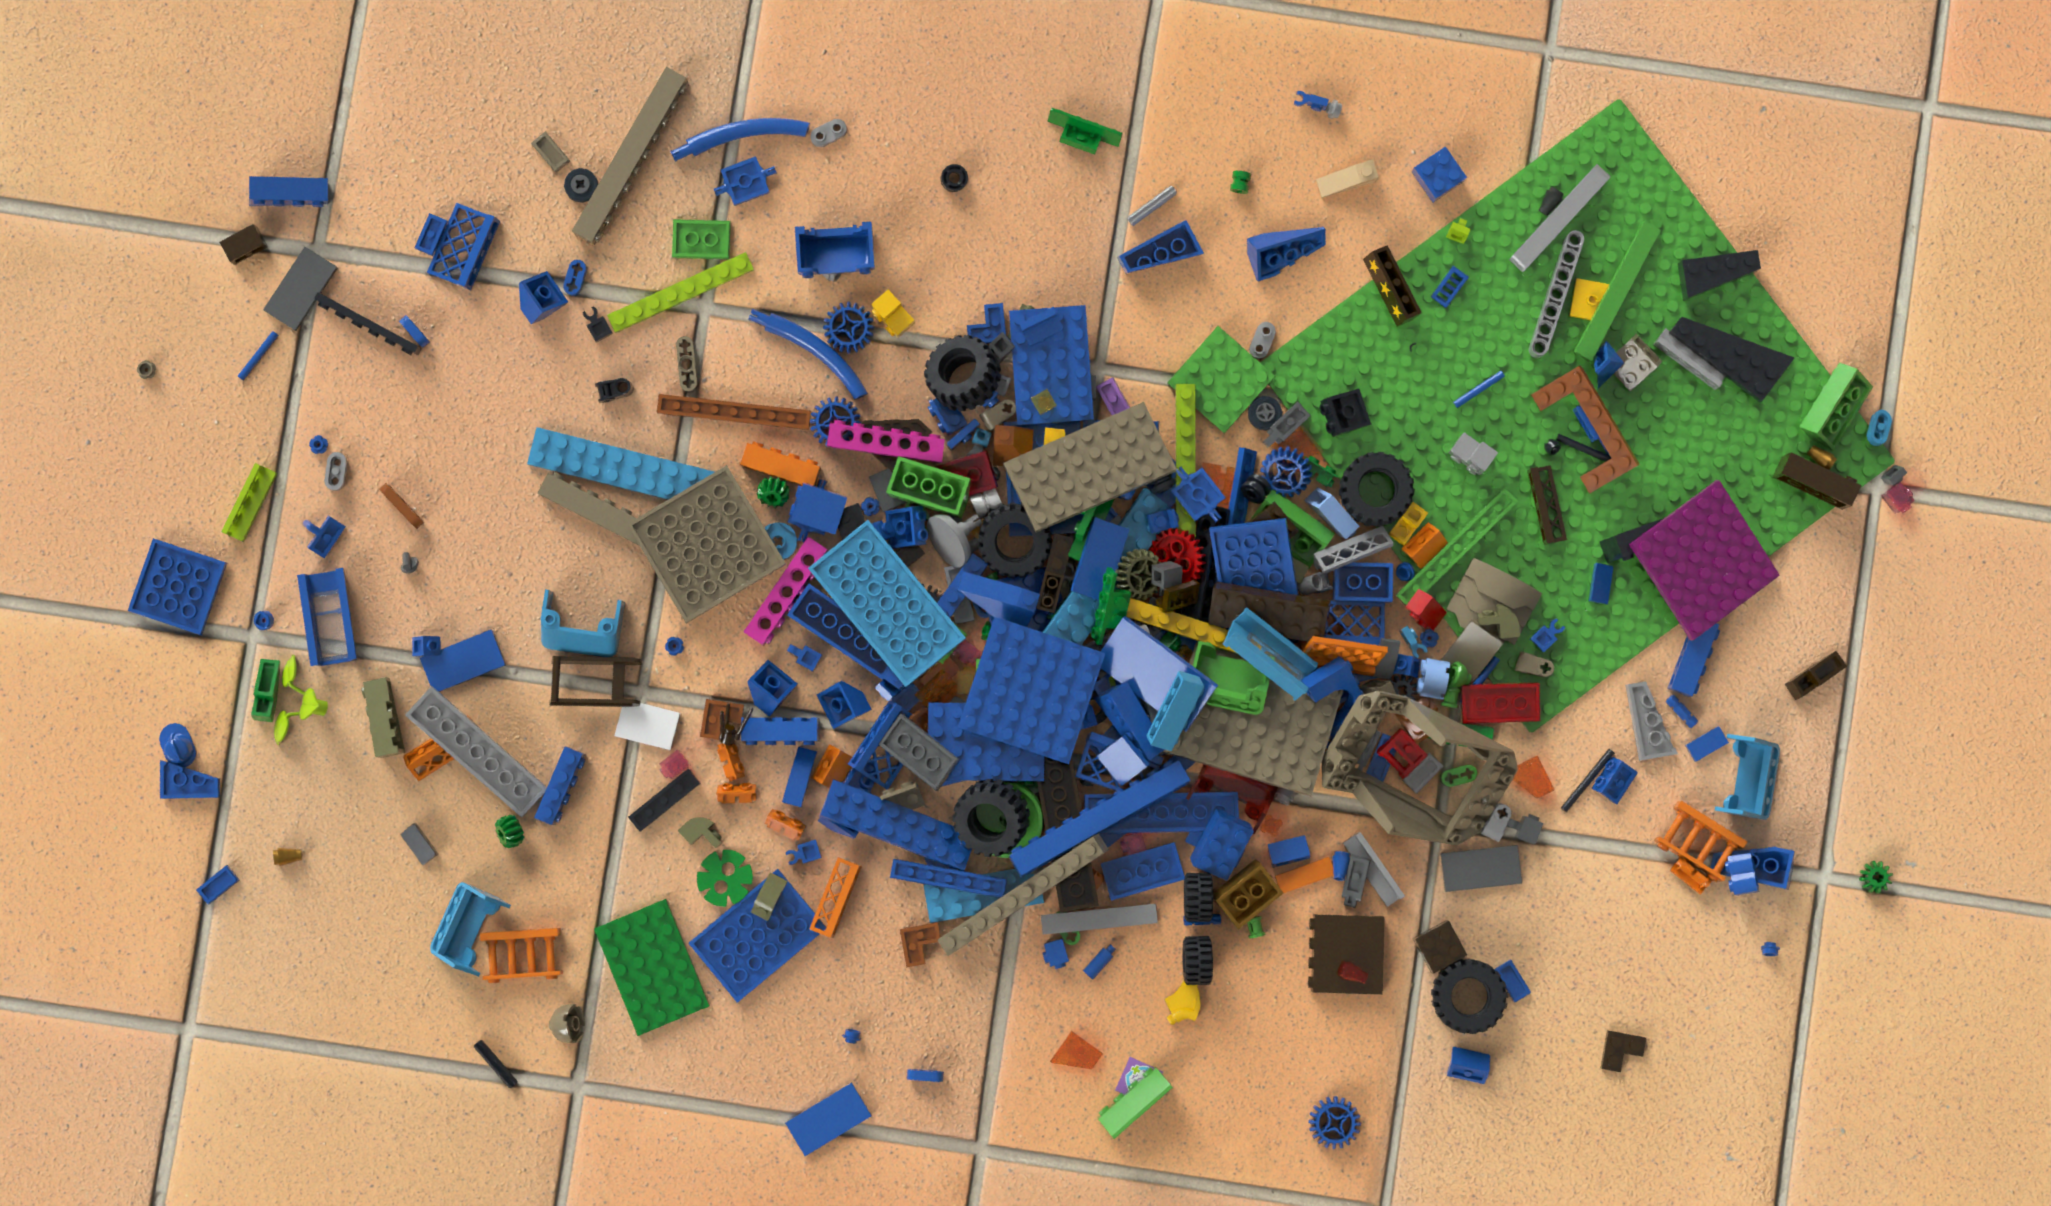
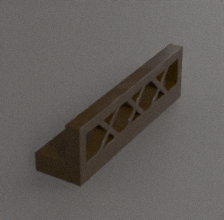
[1527,465,1567,545]

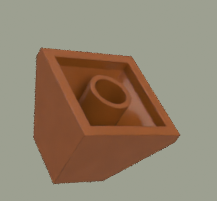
[993,425,1033,466]

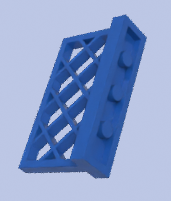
[427,203,500,291]
[1307,600,1385,645]
[848,700,912,790]
[1075,732,1163,791]

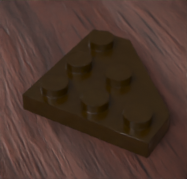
[861,419,933,473]

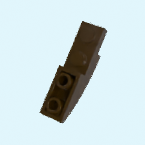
[1036,533,1073,613]

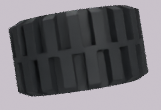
[1184,873,1213,922]
[1182,936,1213,985]

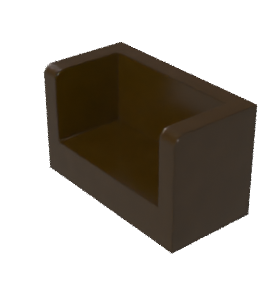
[219,224,268,265]

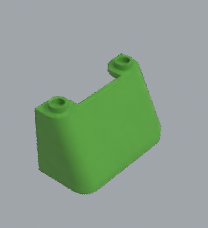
[1193,641,1275,715]

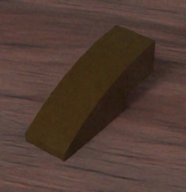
[1785,650,1847,700]

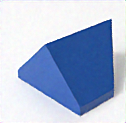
[1594,341,1624,389]

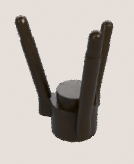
[719,703,753,745]

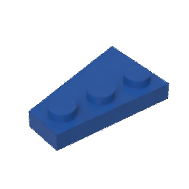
[160,760,220,799]

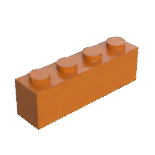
[740,441,821,486]

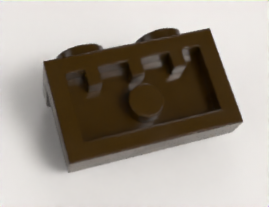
[1156,580,1200,612]

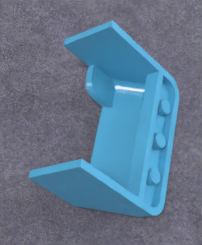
[541,589,625,657]
[1715,734,1780,820]
[430,882,511,977]

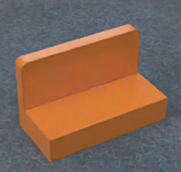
[1401,522,1448,569]
[811,744,852,788]

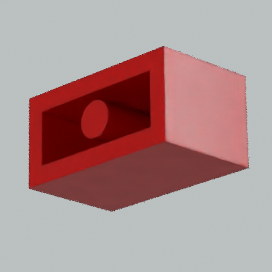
[1406,589,1447,631]

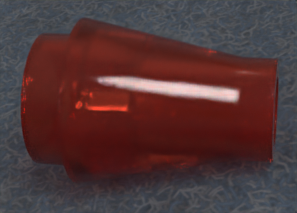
[1338,961,1368,984]

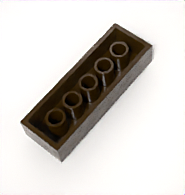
[1209,582,1331,642]

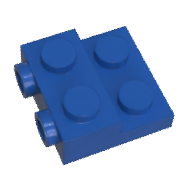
[885,506,928,549]

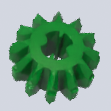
[757,476,790,509]
[495,815,524,848]
[1859,861,1893,893]

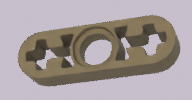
[676,336,698,392]

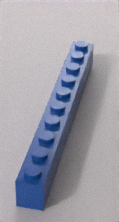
[1009,760,1190,878]

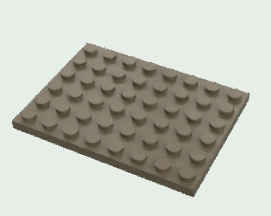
[1162,642,1343,797]

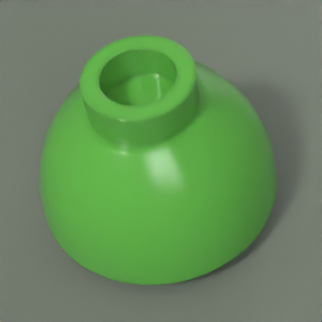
[1447,661,1471,688]

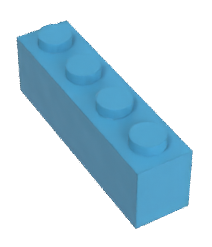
[1146,671,1204,751]

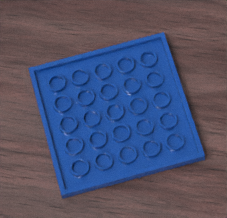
[958,617,1105,764]

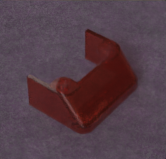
[1186,764,1278,834]

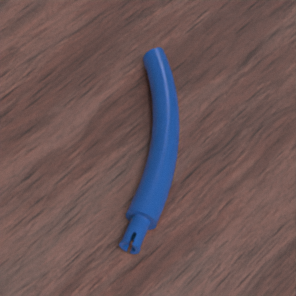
[670,118,810,162]
[748,309,868,400]

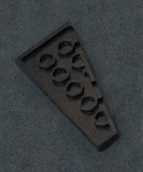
[1669,317,1794,403]

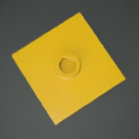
[1569,278,1609,320]

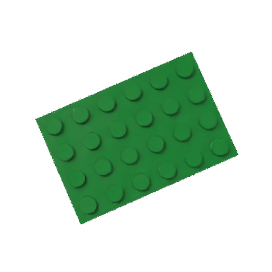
[594,899,710,1036]

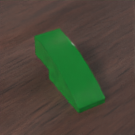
[251,659,280,722]

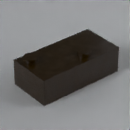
[1773,452,1861,510]

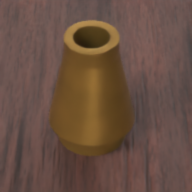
[1807,445,1837,470]
[273,848,302,866]

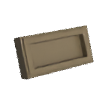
[531,131,570,173]

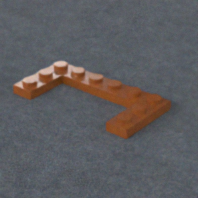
[1531,365,1640,494]

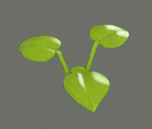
[274,655,328,745]

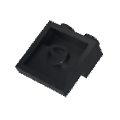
[1319,389,1372,437]

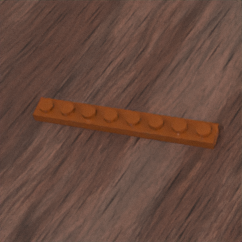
[657,394,811,430]

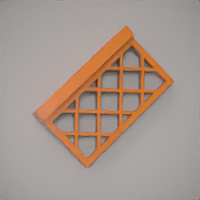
[1299,636,1388,676]

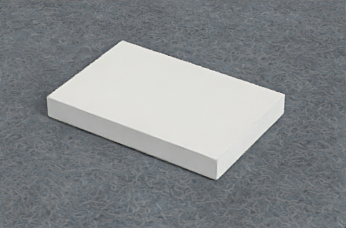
[614,703,680,750]

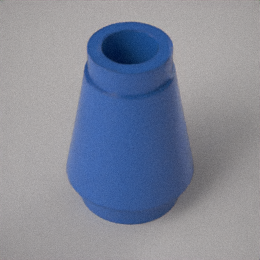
[1332,851,1350,881]

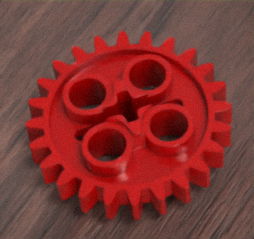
[1149,528,1206,583]

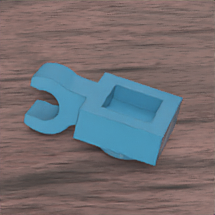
[1399,626,1428,658]

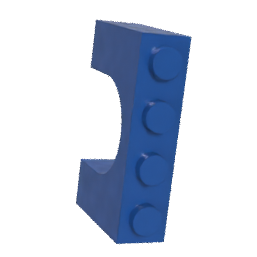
[1301,656,1364,742]

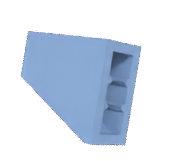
[1304,487,1360,539]

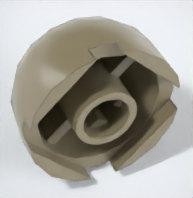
[549,1004,585,1043]

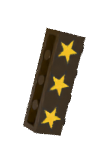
[1363,245,1422,327]

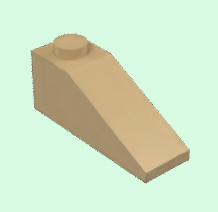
[1316,160,1379,198]

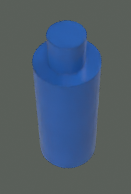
[1083,944,1116,979]

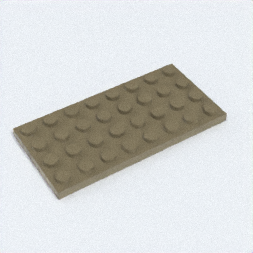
[1003,402,1177,533]

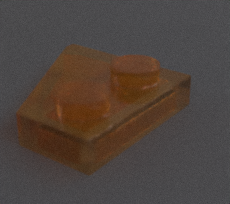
[1270,424,1323,460]
[1513,756,1555,799]
[1050,1030,1103,1069]

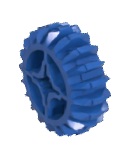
[823,302,875,354]
[810,397,862,449]
[1260,447,1312,497]
[1308,1096,1361,1149]

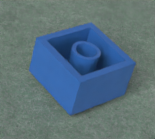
[1412,146,1467,203]

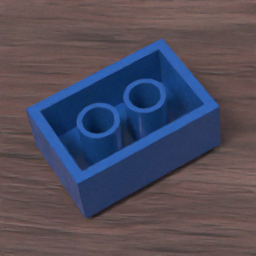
[1333,562,1393,603]
[1190,808,1254,881]

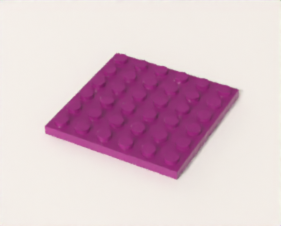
[1629,480,1780,640]

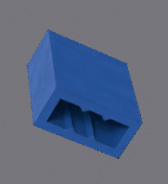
[789,482,847,535]

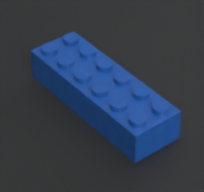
[787,583,890,680]

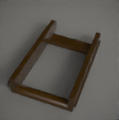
[549,656,643,707]

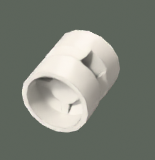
[969,488,1003,519]

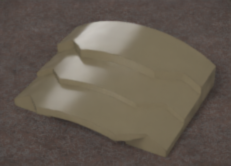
[1446,558,1542,645]

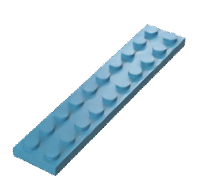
[527,427,714,500]
[1043,488,1172,645]

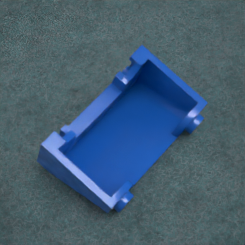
[795,222,875,278]

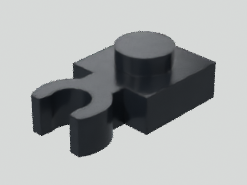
[583,306,613,343]

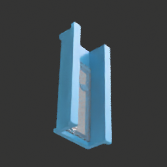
[1223,607,1318,701]

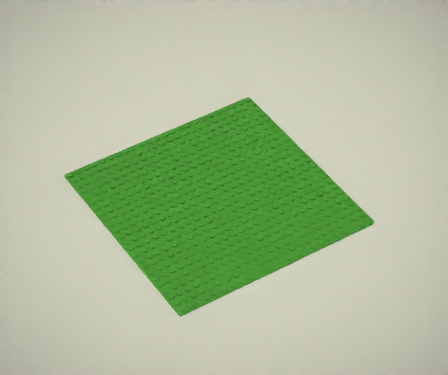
[1260,99,1895,732]

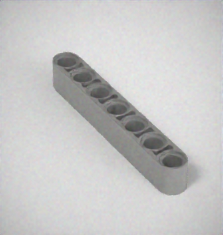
[1509,164,1611,272]
[1529,230,1584,358]

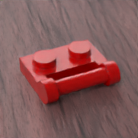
[1376,728,1428,779]

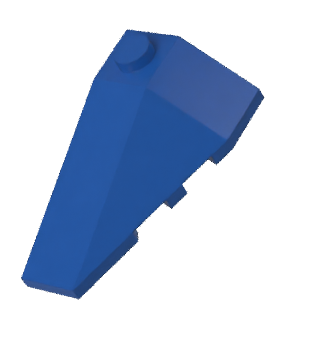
[1247,227,1326,281]
[957,572,1040,627]
[818,761,876,839]
[1710,847,1795,890]

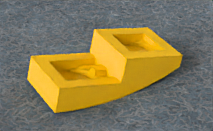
[1388,502,1428,546]

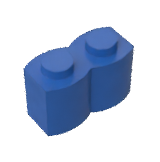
[1725,853,1759,896]

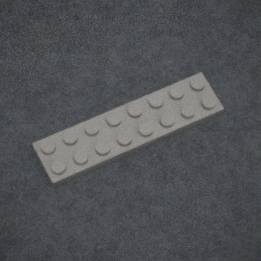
[405,686,547,817]

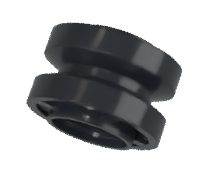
[940,164,968,192]
[1148,473,1178,494]
[1240,474,1271,504]

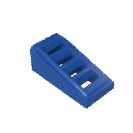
[1431,265,1469,308]

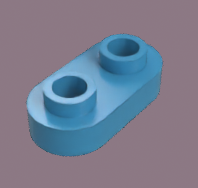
[1867,410,1892,446]

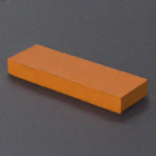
[1275,856,1334,893]

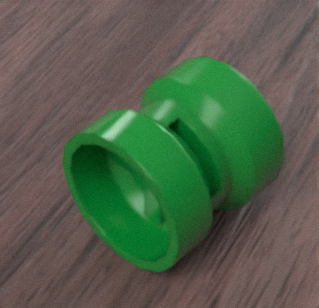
[1230,170,1251,194]

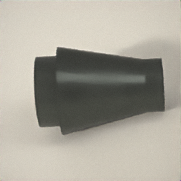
[1538,186,1564,216]

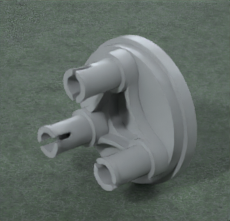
[927,514,982,568]

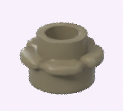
[137,360,156,379]

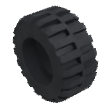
[924,335,1001,411]
[1339,452,1415,527]
[978,502,1052,578]
[952,779,1030,857]
[1431,959,1508,1034]

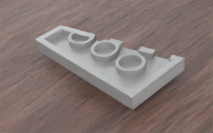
[1625,681,1678,761]

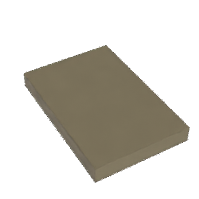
[1441,619,1504,685]

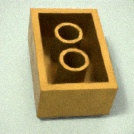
[1213,859,1284,930]

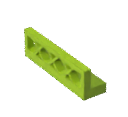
[221,463,278,542]

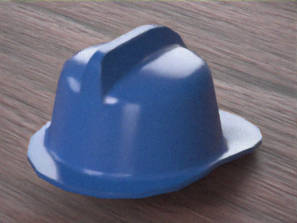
[159,723,196,767]

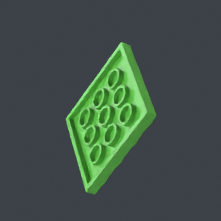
[1167,326,1275,434]

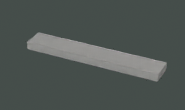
[1041,904,1158,935]

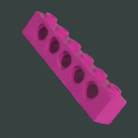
[826,420,945,463]
[744,537,828,646]

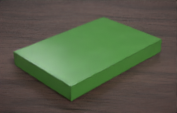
[672,219,731,260]

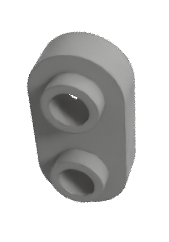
[810,119,847,148]
[1249,322,1276,359]
[324,452,348,491]

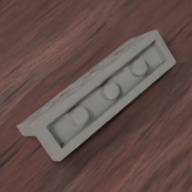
[1653,328,1726,390]
[1314,526,1393,574]
[1343,832,1405,907]

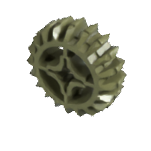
[1115,549,1161,601]

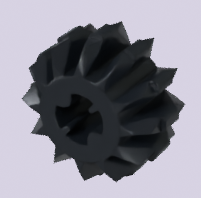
[1389,675,1418,701]

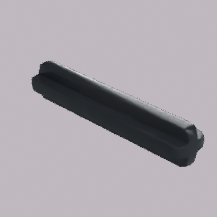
[474,1040,517,1088]

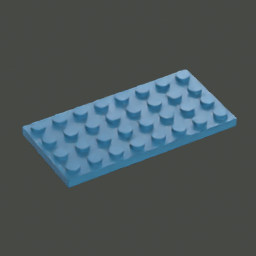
[808,520,966,687]

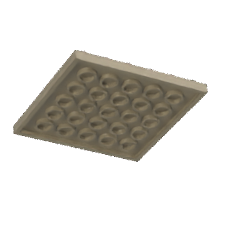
[627,465,786,624]

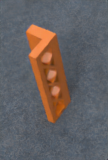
[403,715,472,782]
[809,857,862,938]

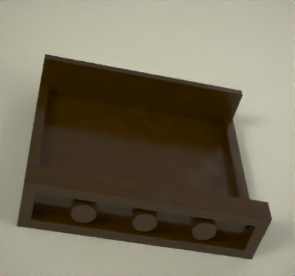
[1308,914,1384,995]

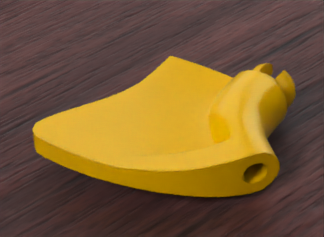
[1164,980,1200,1025]

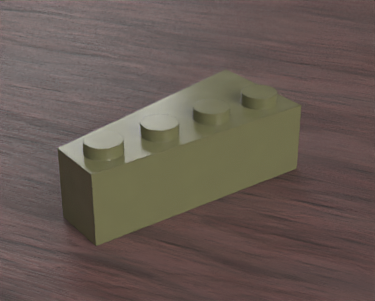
[362,677,405,758]

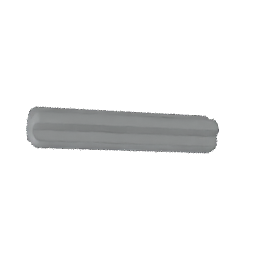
[1127,186,1177,226]

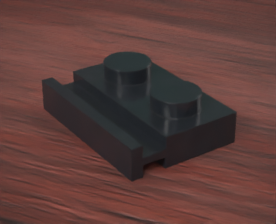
[838,503,865,540]

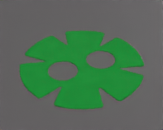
[697,850,753,907]

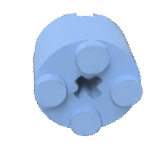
[1416,658,1450,700]

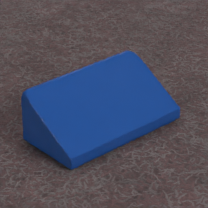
[1589,563,1613,604]

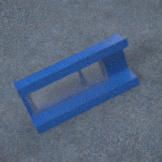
[297,568,357,666]

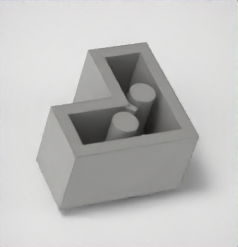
[1448,432,1498,475]

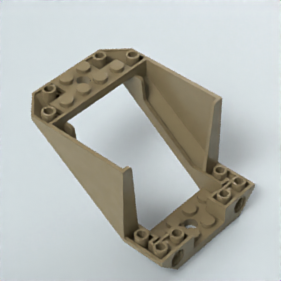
[1322,691,1518,845]

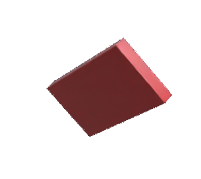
[1461,682,1540,724]

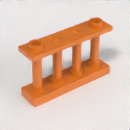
[1654,801,1747,883]
[480,928,563,983]

